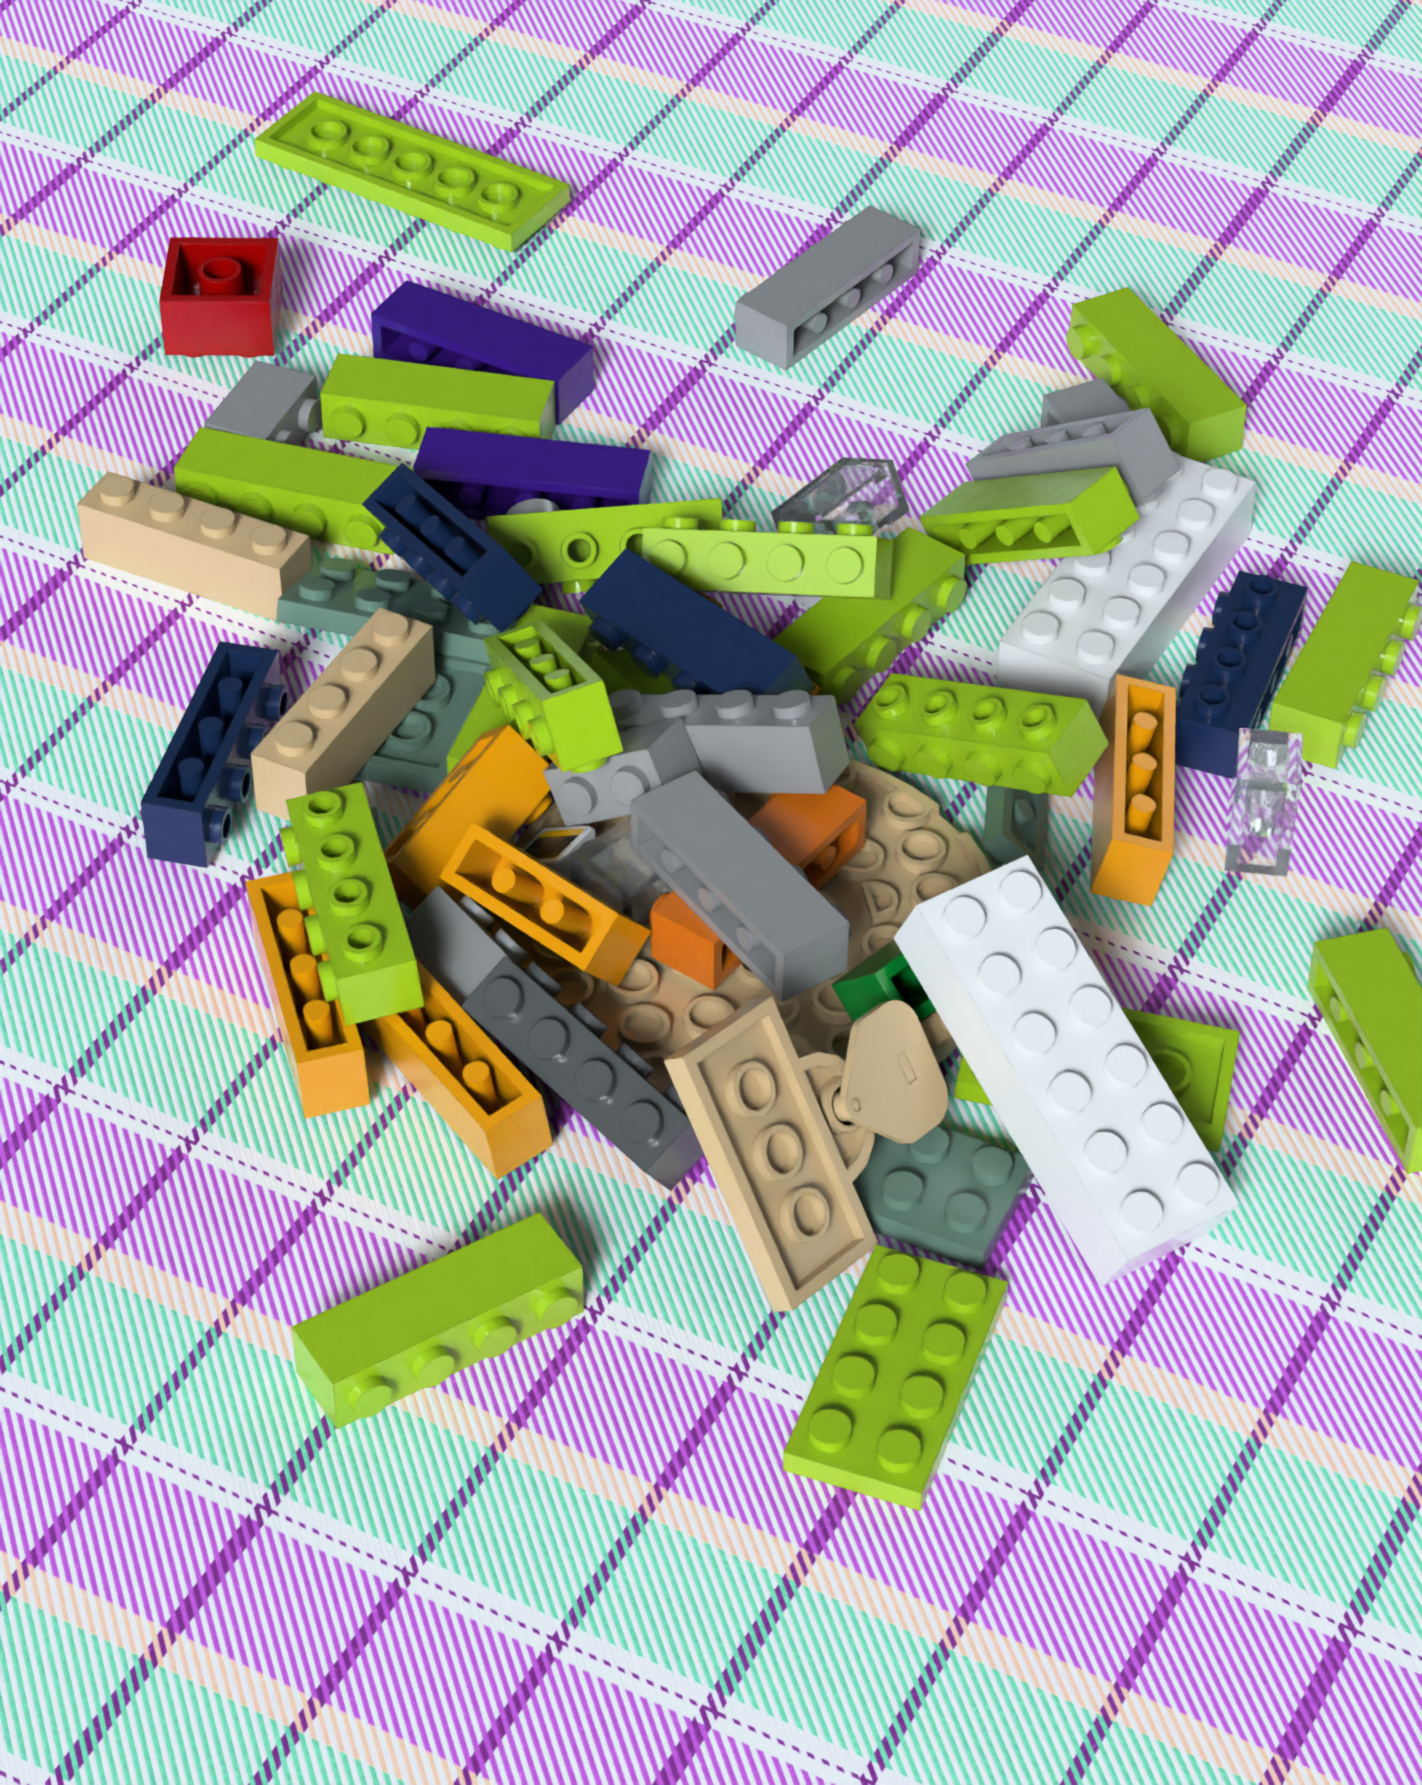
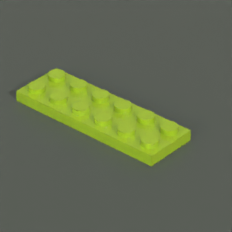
[254,91,570,253]

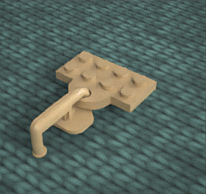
[663,996,951,1312]

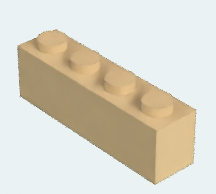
[77,471,312,624]
[251,607,436,821]

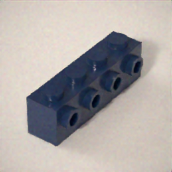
[362,463,543,632]
[579,548,815,695]
[1175,571,1308,781]
[140,641,289,868]

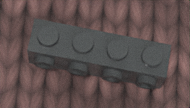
[461,956,704,1191]

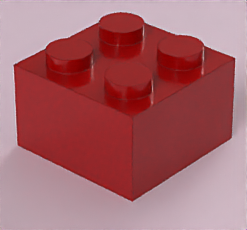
[159,237,283,358]

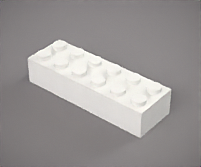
[996,451,1257,721]
[893,855,1240,1288]

